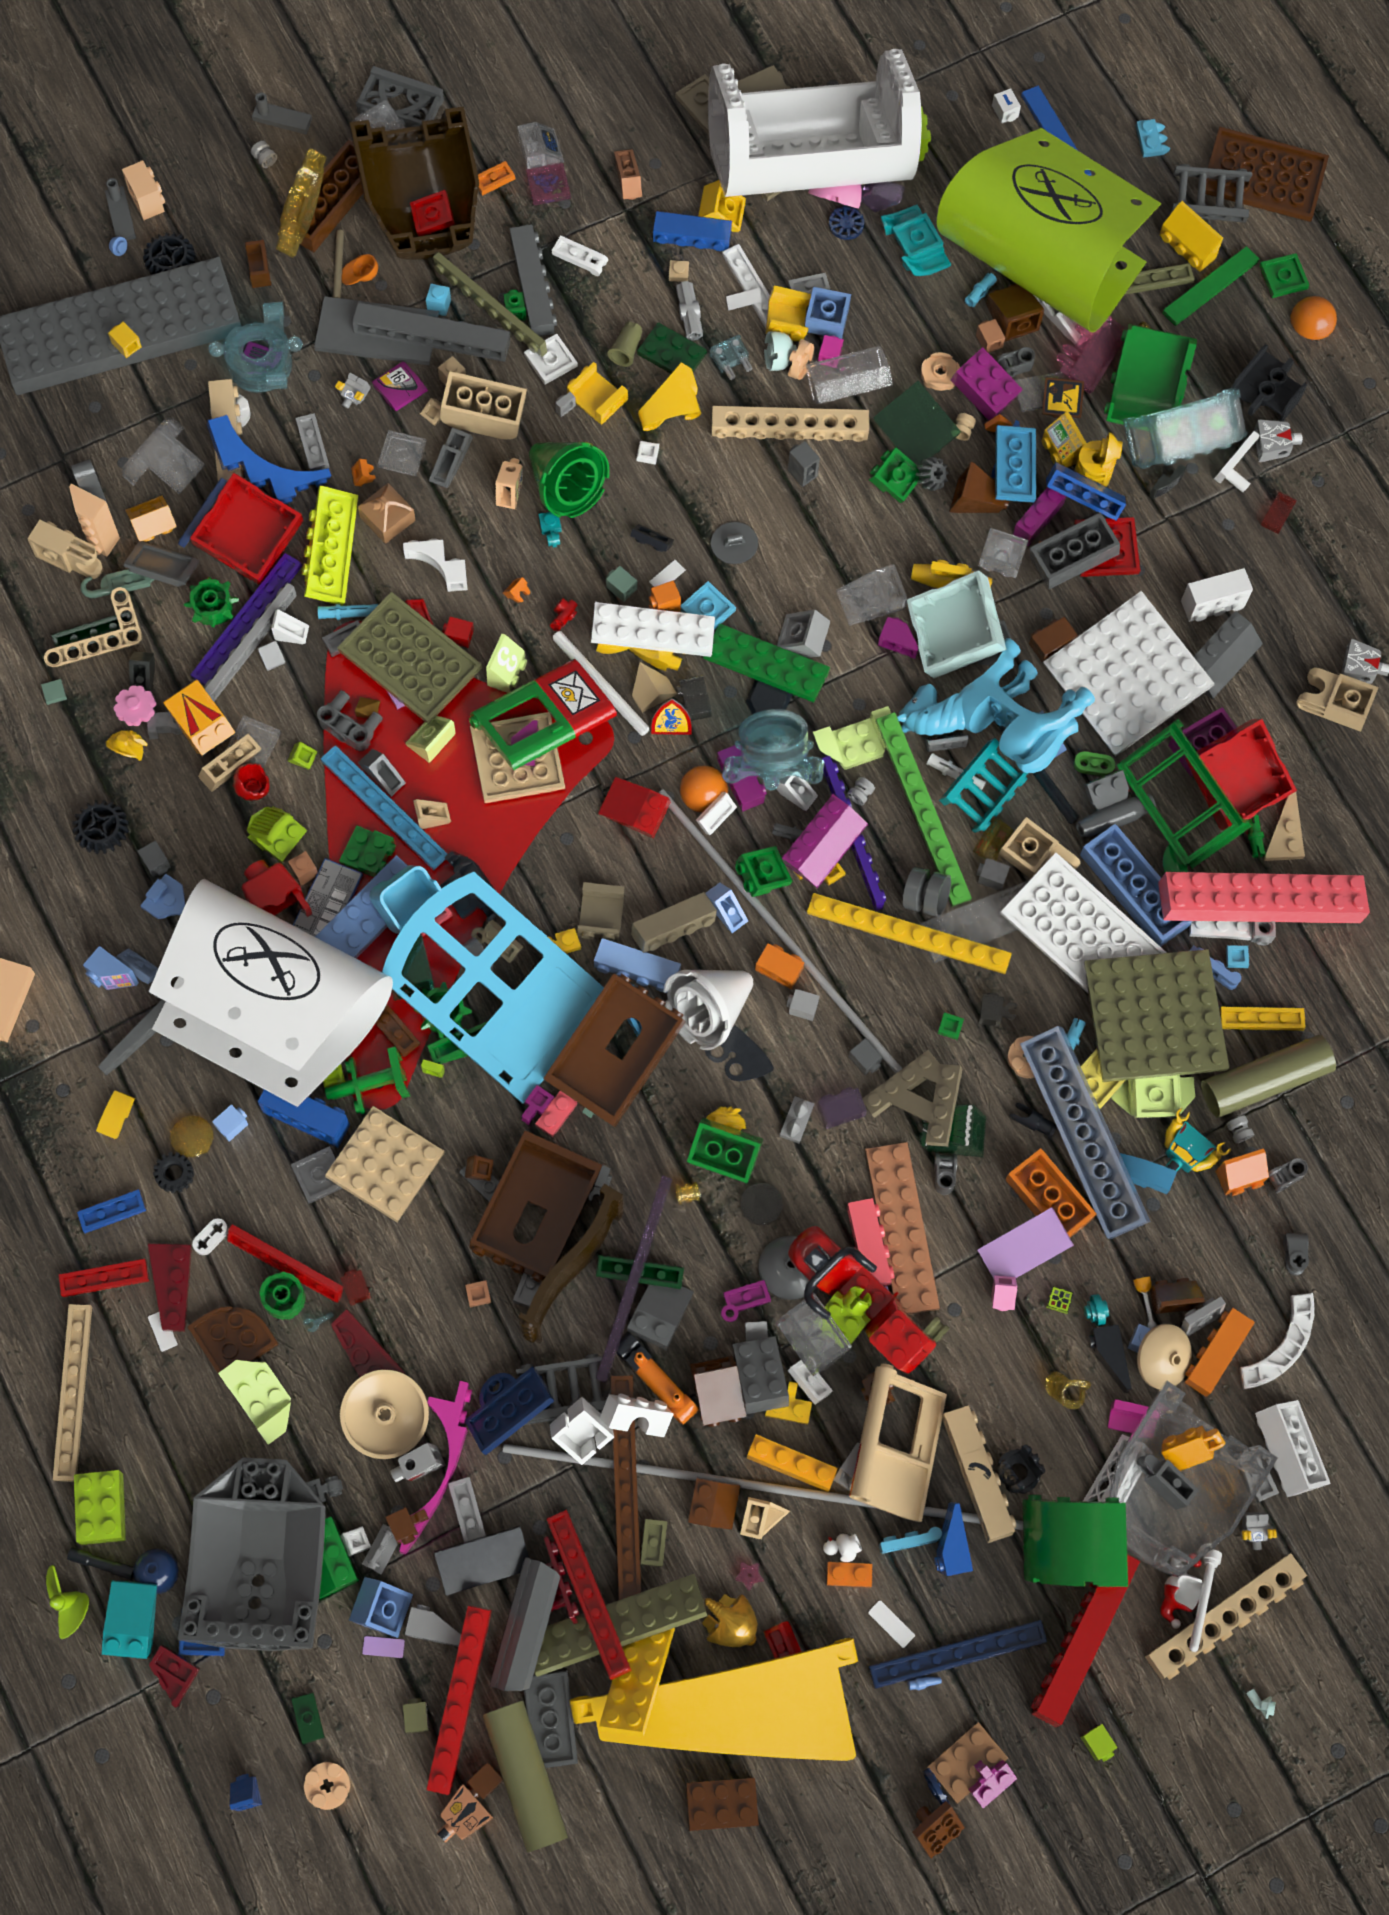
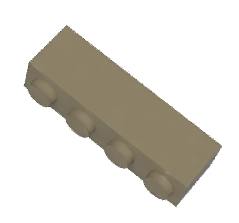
[631,892,717,953]

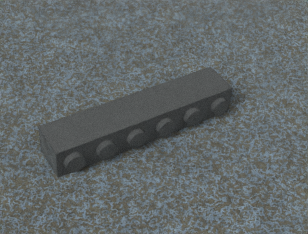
[510,224,557,336]

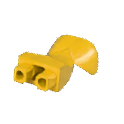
[596,643,683,671]

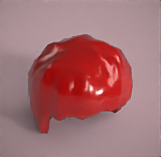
[233,763,270,801]

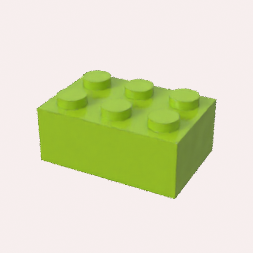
[74,1470,126,1545]

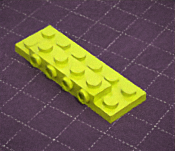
[302,486,358,606]

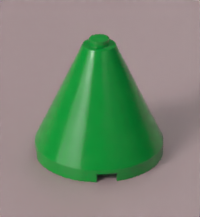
[529,442,610,518]

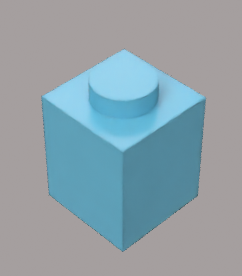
[426,284,451,316]

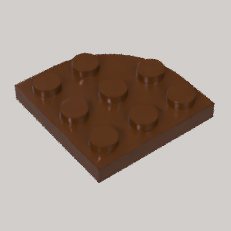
[187,1307,278,1380]

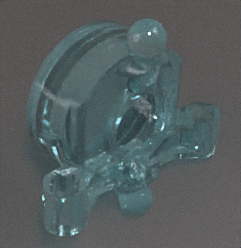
[208,302,303,393]
[722,709,824,791]

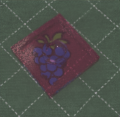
[526,163,571,205]

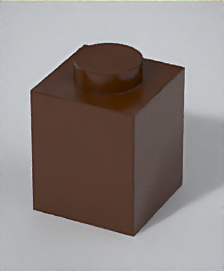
[468,1762,503,1800]

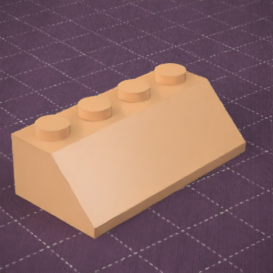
[69,483,120,557]

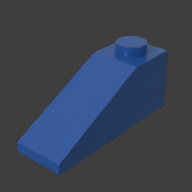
[230,1774,262,1811]

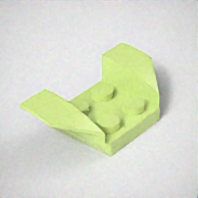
[813,706,891,770]
[1111,1075,1195,1118]
[218,1360,291,1445]

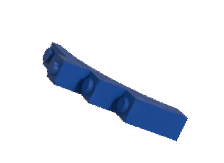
[206,415,331,504]

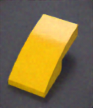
[96,1090,135,1139]

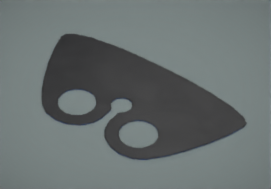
[705,1024,774,1081]

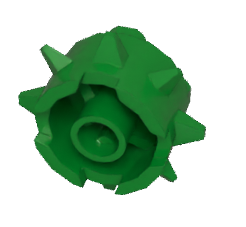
[184,577,239,628]
[414,982,472,1039]

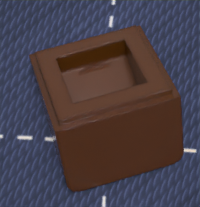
[465,1155,494,1181]

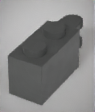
[1136,1454,1199,1510]

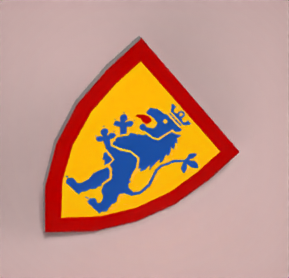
[651,699,692,735]

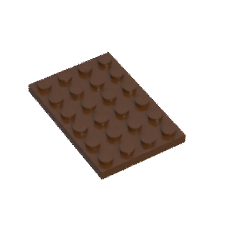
[1205,127,1329,222]

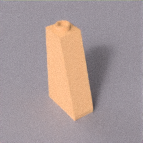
[0,958,35,1042]

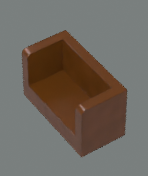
[245,240,271,288]

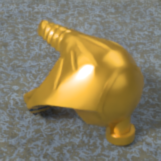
[702,1594,758,1647]

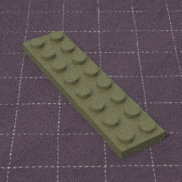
[534,1574,707,1677]

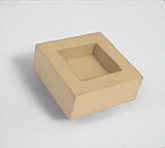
[669,260,689,282]

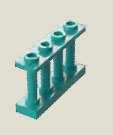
[939,738,1028,833]

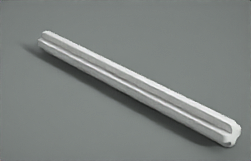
[553,631,649,736]

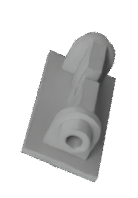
[362,1524,398,1575]

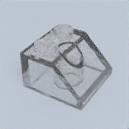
[979,528,1028,578]

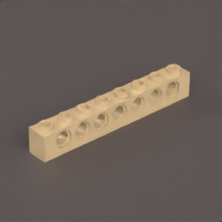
[712,406,869,442]
[1145,1553,1307,1680]

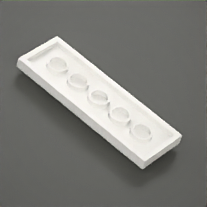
[591,602,715,657]

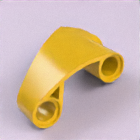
[638,363,701,431]

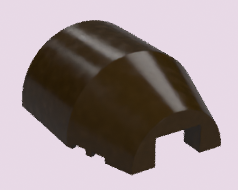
[349,106,479,260]

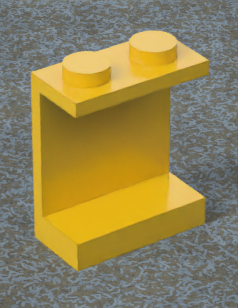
[765,285,811,342]
[567,362,628,425]

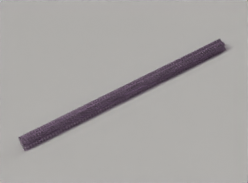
[596,1175,672,1383]

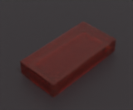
[1261,492,1297,534]

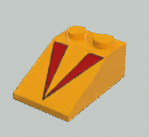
[163,679,235,756]

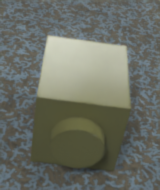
[403,1698,430,1734]

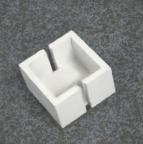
[550,1397,614,1465]

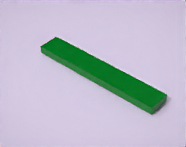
[1162,246,1260,326]

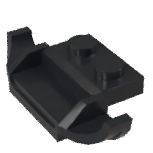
[440,851,498,922]

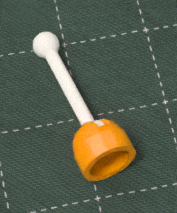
[1133,1277,1156,1329]

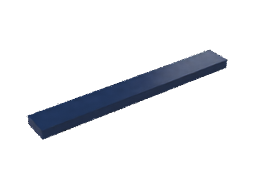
[869,1620,1047,1689]

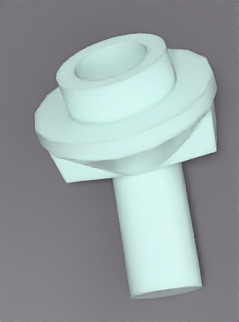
[1246,1689,1276,1719]

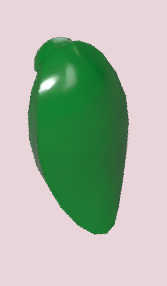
[1163,844,1188,874]

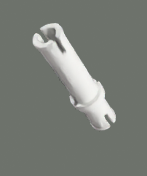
[927,753,986,790]

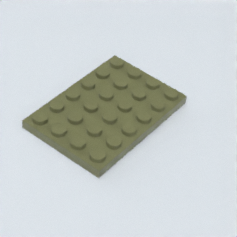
[337,592,482,724]

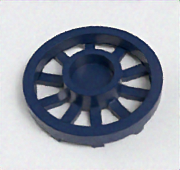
[829,206,865,240]
[922,1768,950,1805]

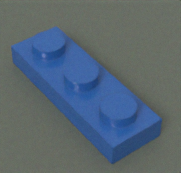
[77,1189,147,1233]

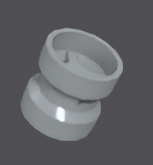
[251,141,277,168]
[847,777,875,806]
[1226,1116,1254,1144]

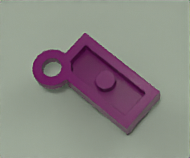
[721,1280,771,1322]

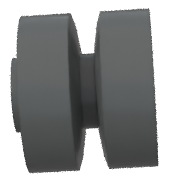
[903,866,951,917]

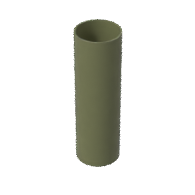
[1201,1034,1336,1118]
[482,1701,568,1853]

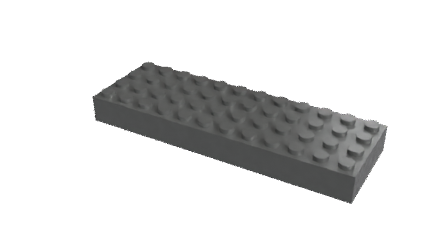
[0,256,243,395]

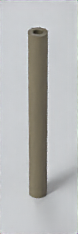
[333,230,344,298]

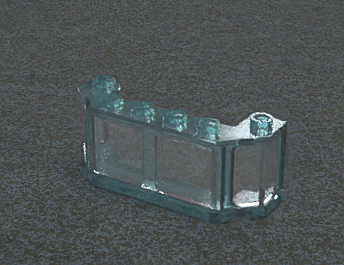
[1123,388,1248,469]

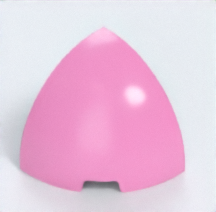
[808,184,862,209]

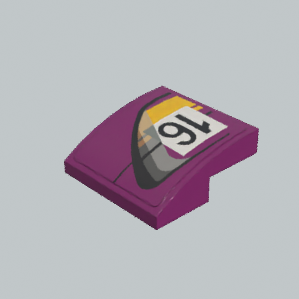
[372,361,428,411]

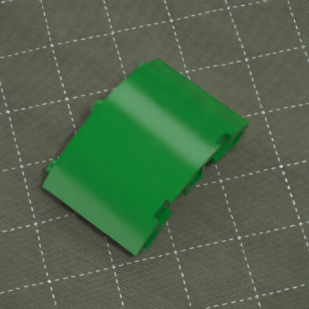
[1104,324,1197,437]
[1022,1494,1128,1587]

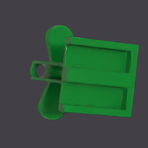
[325,1047,411,1115]

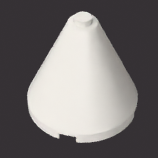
[663,970,753,1050]

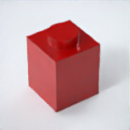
[442,617,474,648]

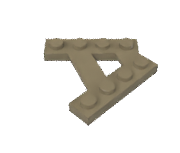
[861,1050,962,1147]

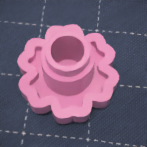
[114,685,156,726]

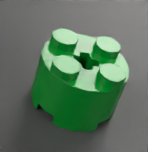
[260,1272,306,1320]

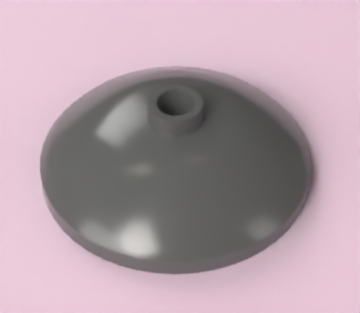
[758,1236,816,1300]

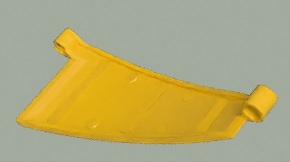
[569,1638,858,1761]

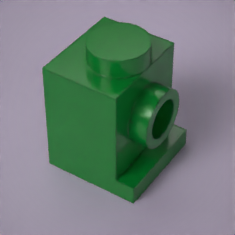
[504,290,526,321]

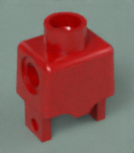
[241,860,312,917]

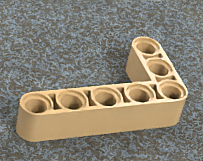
[44,587,142,667]

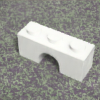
[600,1394,673,1437]

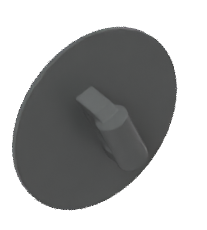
[711,522,758,564]

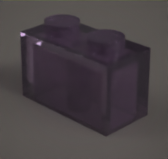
[817,1087,867,1129]

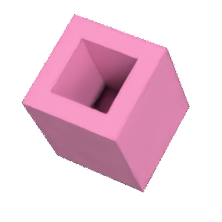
[991,1275,1017,1311]

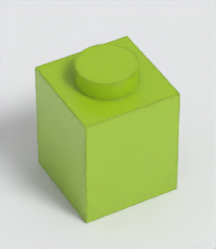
[1080,1724,1117,1762]

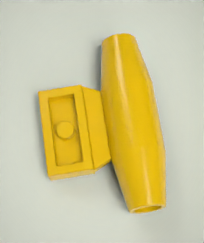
[911,560,992,589]

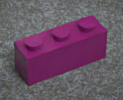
[1013,487,1066,546]
[717,743,767,812]

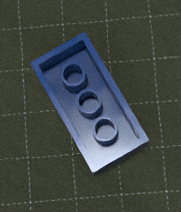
[258,1083,350,1148]

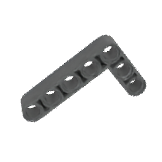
[71,459,111,513]

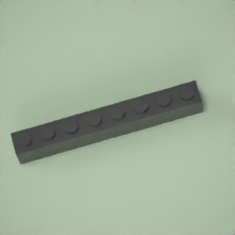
[352,302,510,362]

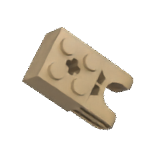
[27,520,103,579]
[1297,668,1379,732]
[999,817,1080,879]

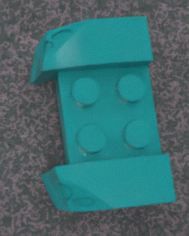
[881,205,951,276]

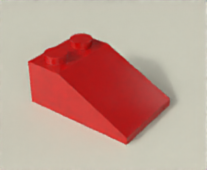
[598,777,671,839]

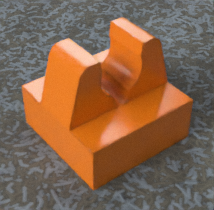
[351,459,376,486]
[503,577,530,603]

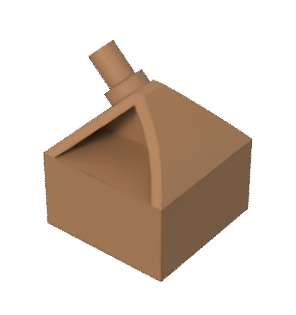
[358,483,416,544]

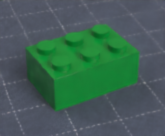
[687,1118,763,1183]

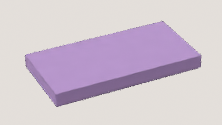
[978,1207,1074,1279]

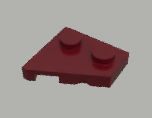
[149,1645,200,1708]

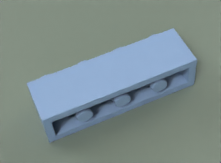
[594,938,681,993]

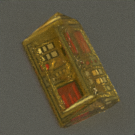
[973,818,1014,861]

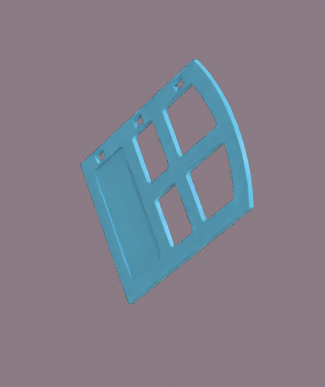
[382,872,604,1104]

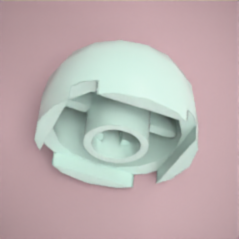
[764,331,797,371]

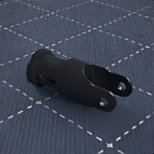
[1009,1103,1057,1140]

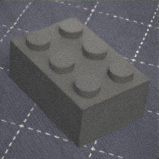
[733,1336,789,1414]

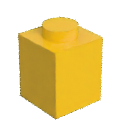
[108,321,142,358]

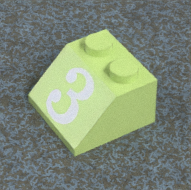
[486,634,527,693]

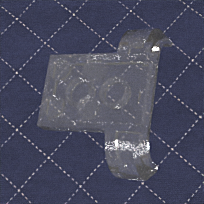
[122,418,205,494]

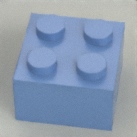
[805,287,851,339]

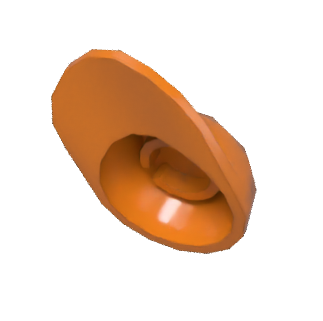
[342,254,378,285]

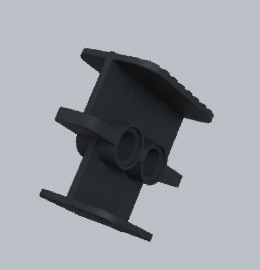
[1229,344,1308,422]

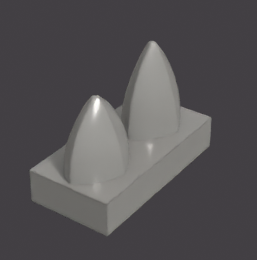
[780,1096,814,1144]

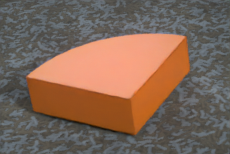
[984,414,1012,432]

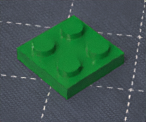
[1259,253,1310,298]

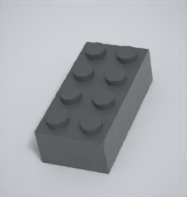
[1030,512,1120,589]

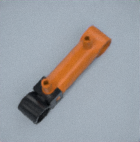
[611,1331,699,1425]

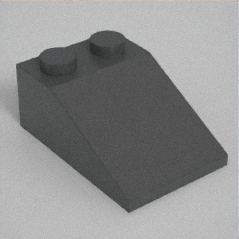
[627,1285,694,1351]

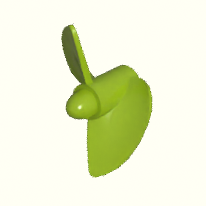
[46,1565,89,1639]

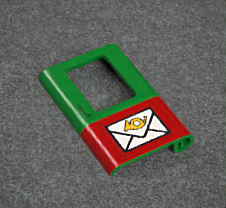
[469,659,617,770]

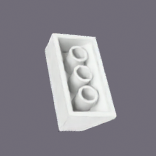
[1255,1400,1331,1497]

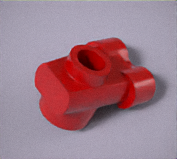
[550,598,577,631]

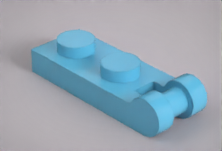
[879,1527,942,1554]

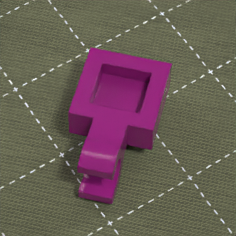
[521,1085,554,1125]

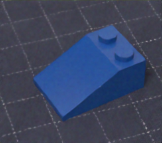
[934,1502,973,1576]

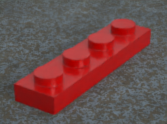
[59,1259,149,1297]

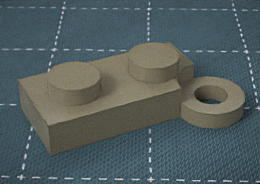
[471,919,523,963]

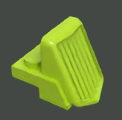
[247,806,307,863]

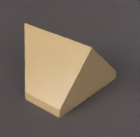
[632,662,677,713]
[740,1497,790,1540]

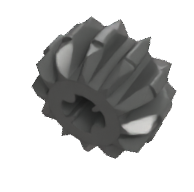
[915,457,949,491]

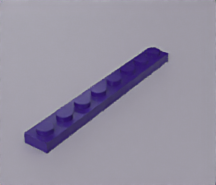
[190,553,302,686]
[821,756,886,911]

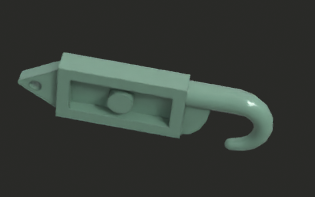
[80,569,155,598]

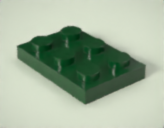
[637,322,707,374]

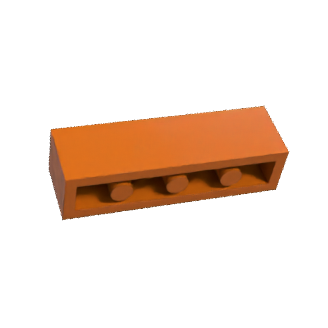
[1184,1308,1255,1397]

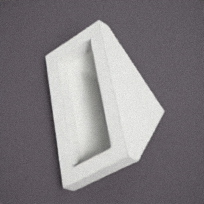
[271,609,309,644]

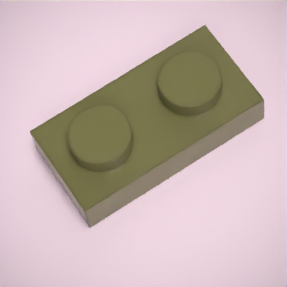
[640,1519,667,1567]

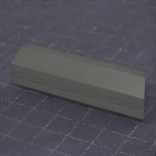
[490,1558,561,1691]

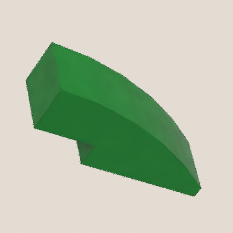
[427,1022,487,1064]

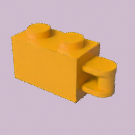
[1161,1426,1225,1471]

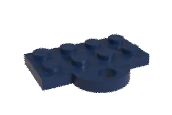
[465,1366,554,1455]

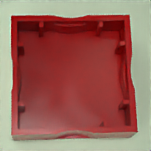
[190,473,303,586]
[1185,719,1297,830]

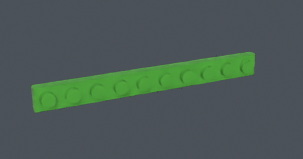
[875,712,972,907]

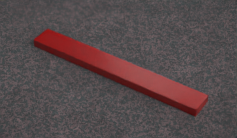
[547,1510,632,1680]

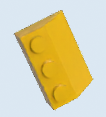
[1160,201,1223,272]

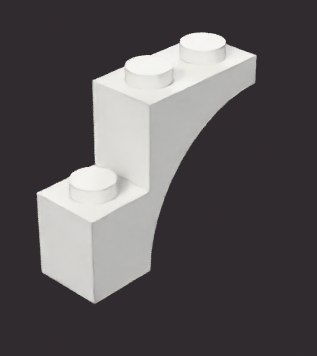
[403,539,468,592]

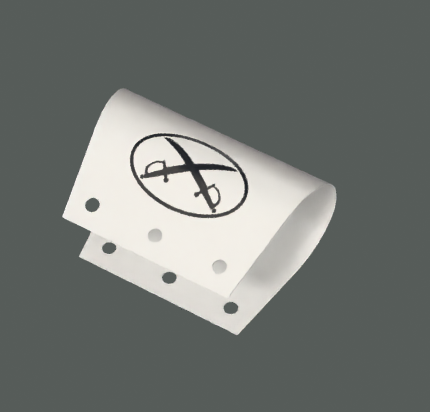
[149,879,393,1107]

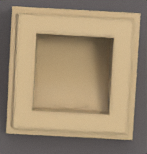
[420,398,442,426]

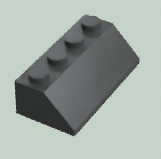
[1194,611,1263,700]

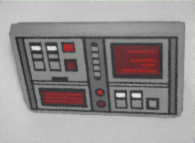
[925,733,969,752]

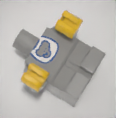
[335,373,371,409]
[1240,1512,1277,1550]

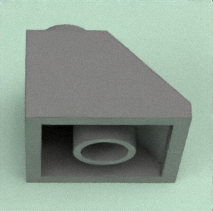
[777,610,830,658]

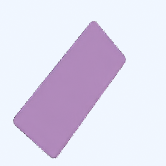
[363,1636,405,1658]

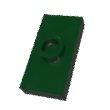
[291,1693,325,1744]

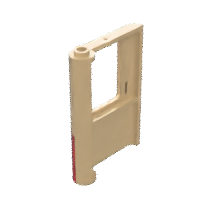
[849,1364,947,1522]

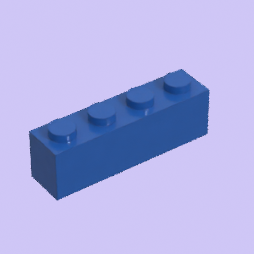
[653,211,732,251]
[1046,462,1126,521]

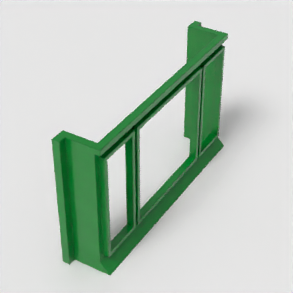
[1116,719,1252,869]

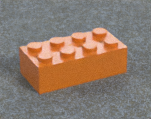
[1005,1148,1097,1238]

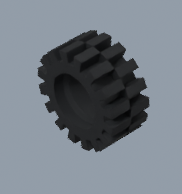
[153,1152,194,1193]

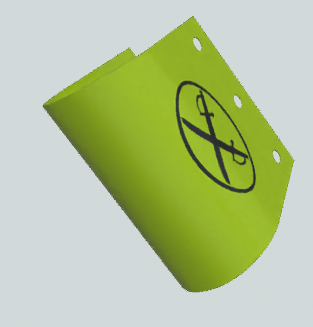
[937,128,1161,333]

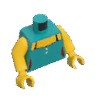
[1164,1107,1231,1173]

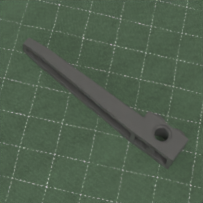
[98,999,166,1075]

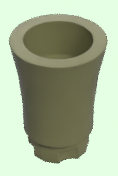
[607,321,642,367]

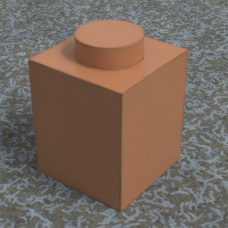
[976,319,1005,353]
[288,851,318,886]

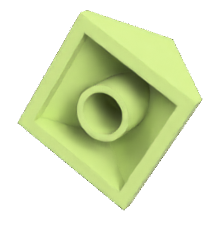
[405,716,456,763]

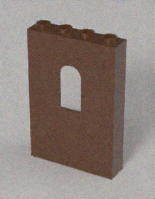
[543,973,686,1127]
[469,1131,603,1283]

